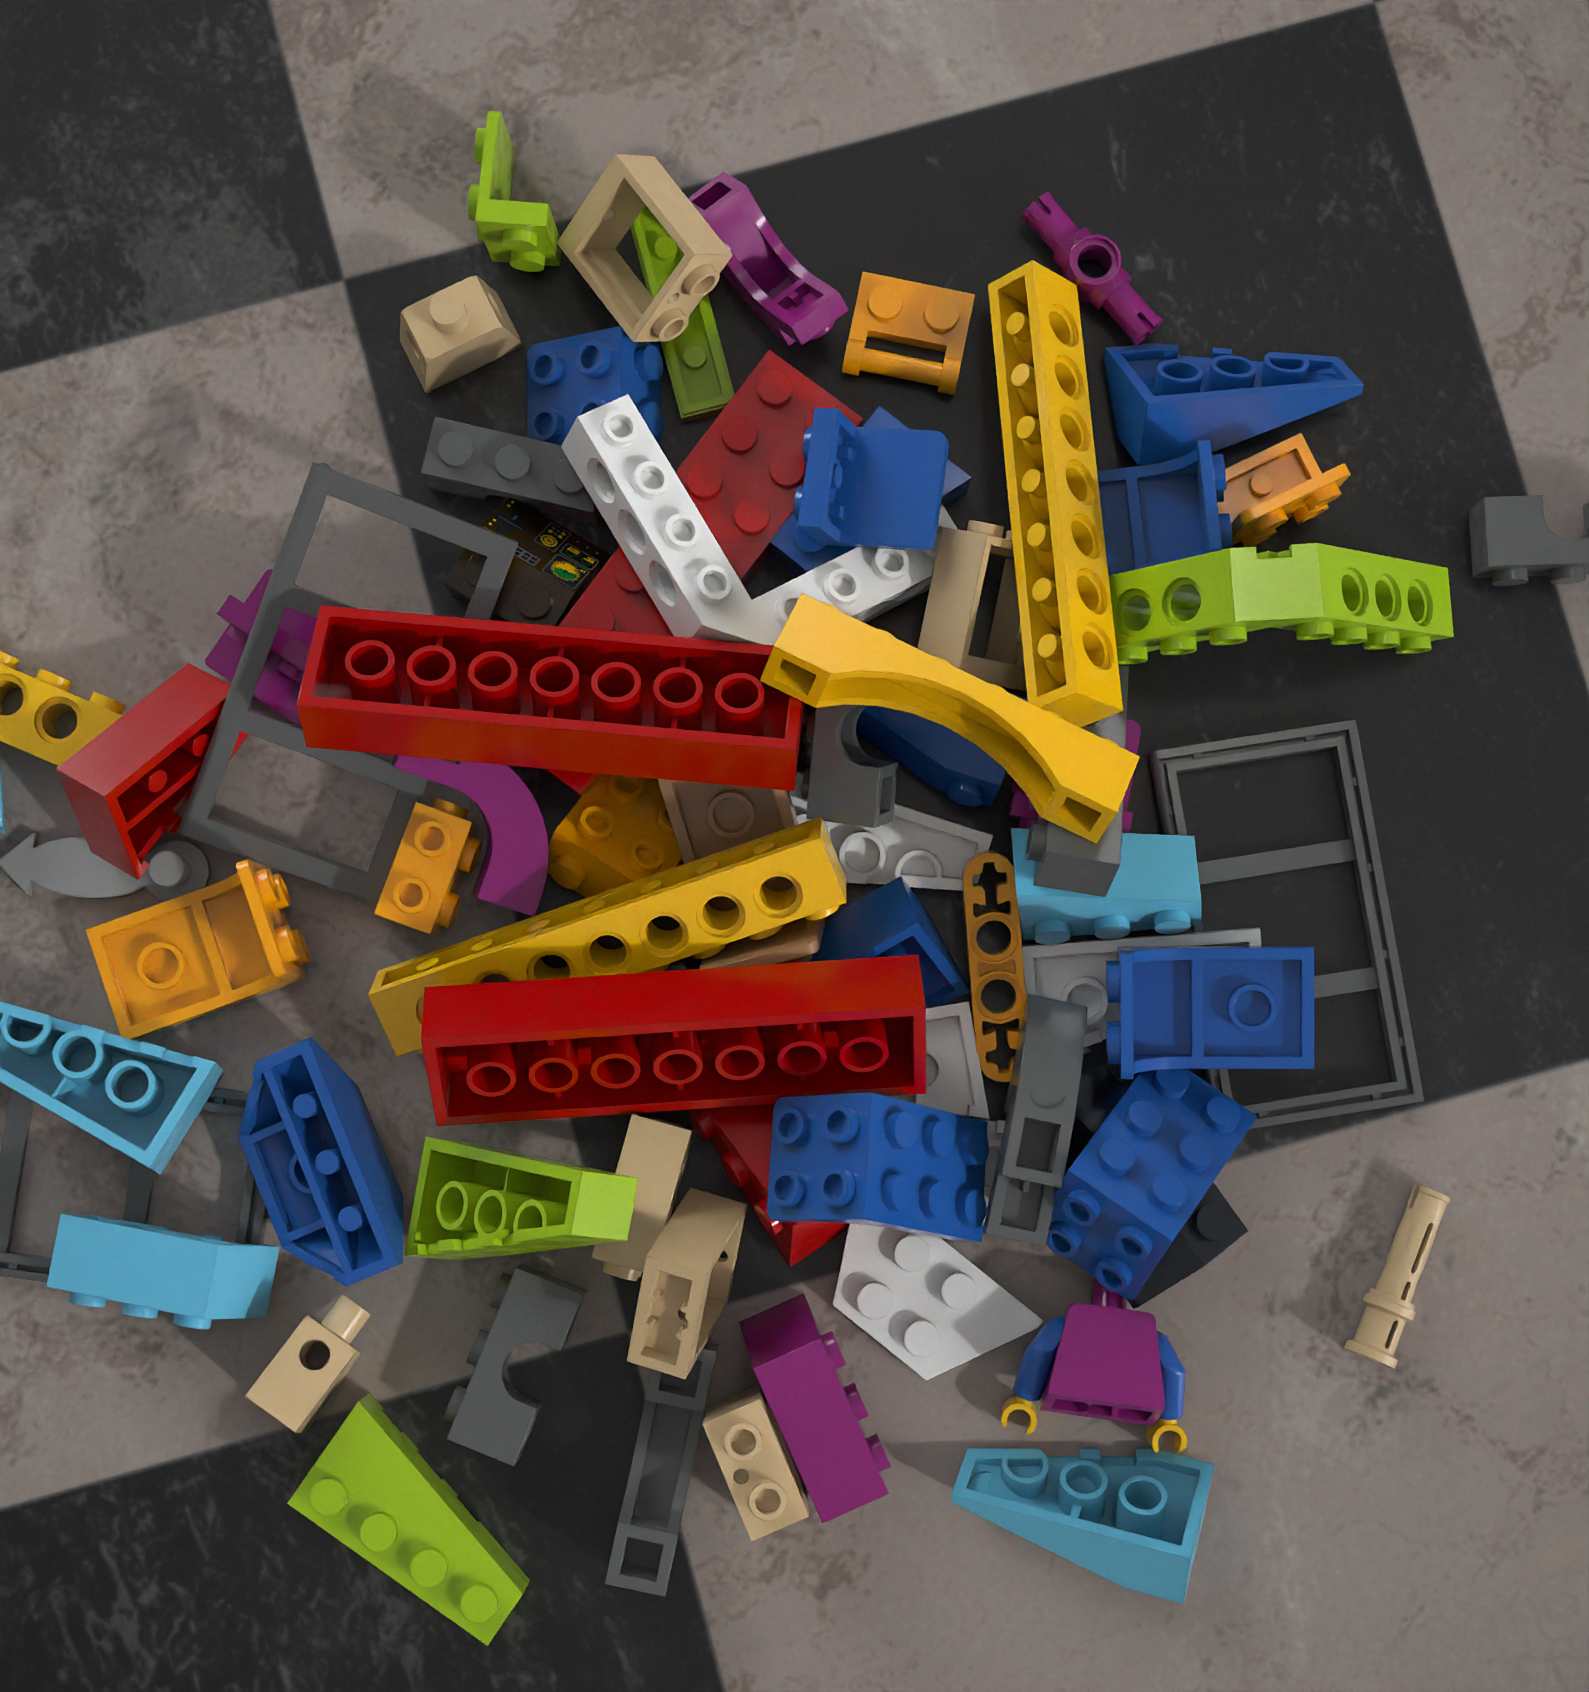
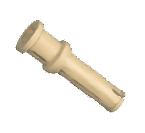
[1344,1184,1451,1369]

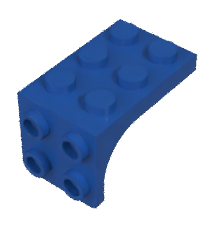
[1097,440,1233,576]
[1106,946,1314,1079]
[1046,1069,1258,1299]
[767,1093,989,1242]

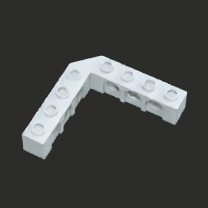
[561,394,957,645]

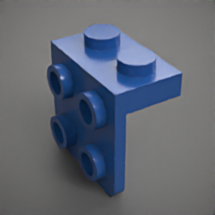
[526,326,664,449]
[794,408,949,551]

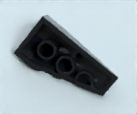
[1068,1046,1248,1309]

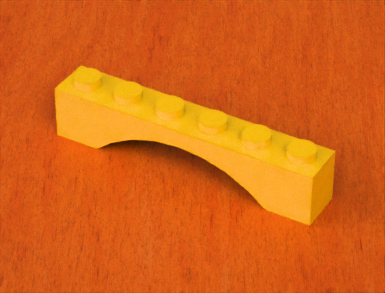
[760,593,1140,844]

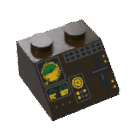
[443,498,611,626]

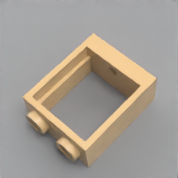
[557,154,733,342]
[917,520,1027,691]
[591,1113,695,1281]
[627,1187,747,1379]
[702,1383,809,1542]

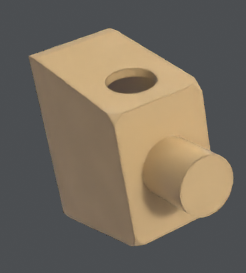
[400,275,524,393]
[245,1294,371,1434]

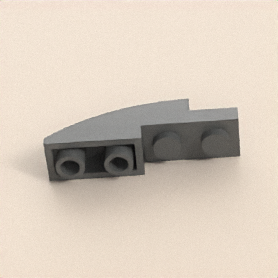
[983,994,1088,1246]

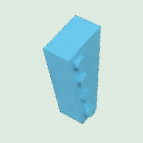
[0,1001,224,1175]

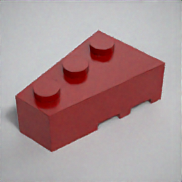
[56,663,249,880]
[686,1104,848,1268]

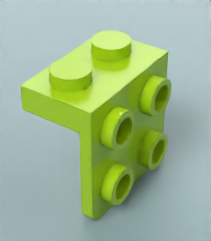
[468,111,562,272]

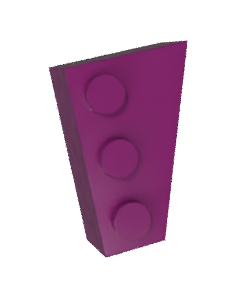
[739,1293,891,1523]

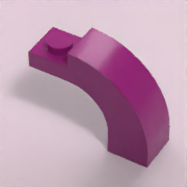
[688,171,849,346]
[391,755,549,917]

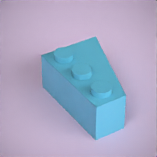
[1011,828,1202,945]
[46,1214,280,1329]

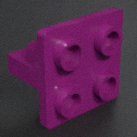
[205,569,317,726]

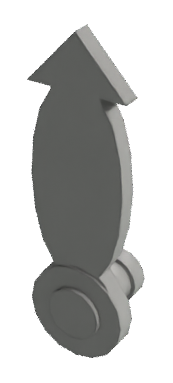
[0,832,212,902]

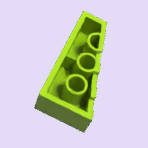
[404,1137,638,1261]
[287,1393,530,1646]

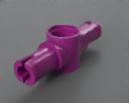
[1021,192,1163,346]

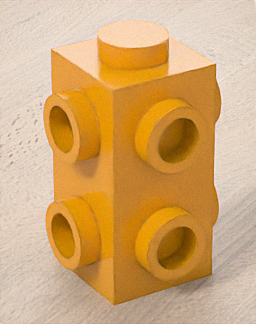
[374,798,483,938]

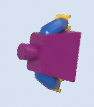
[1001,1278,1187,1453]

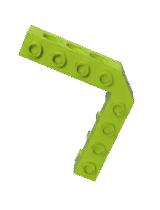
[1109,543,1454,665]

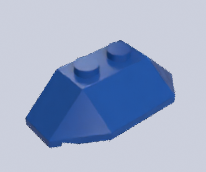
[238,1038,404,1287]

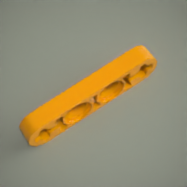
[962,850,1026,1083]

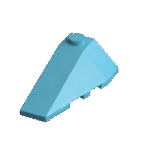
[951,1448,1215,1604]

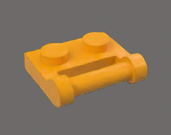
[842,272,975,395]

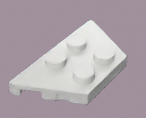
[832,1224,1043,1381]

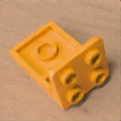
[86,859,310,1040]

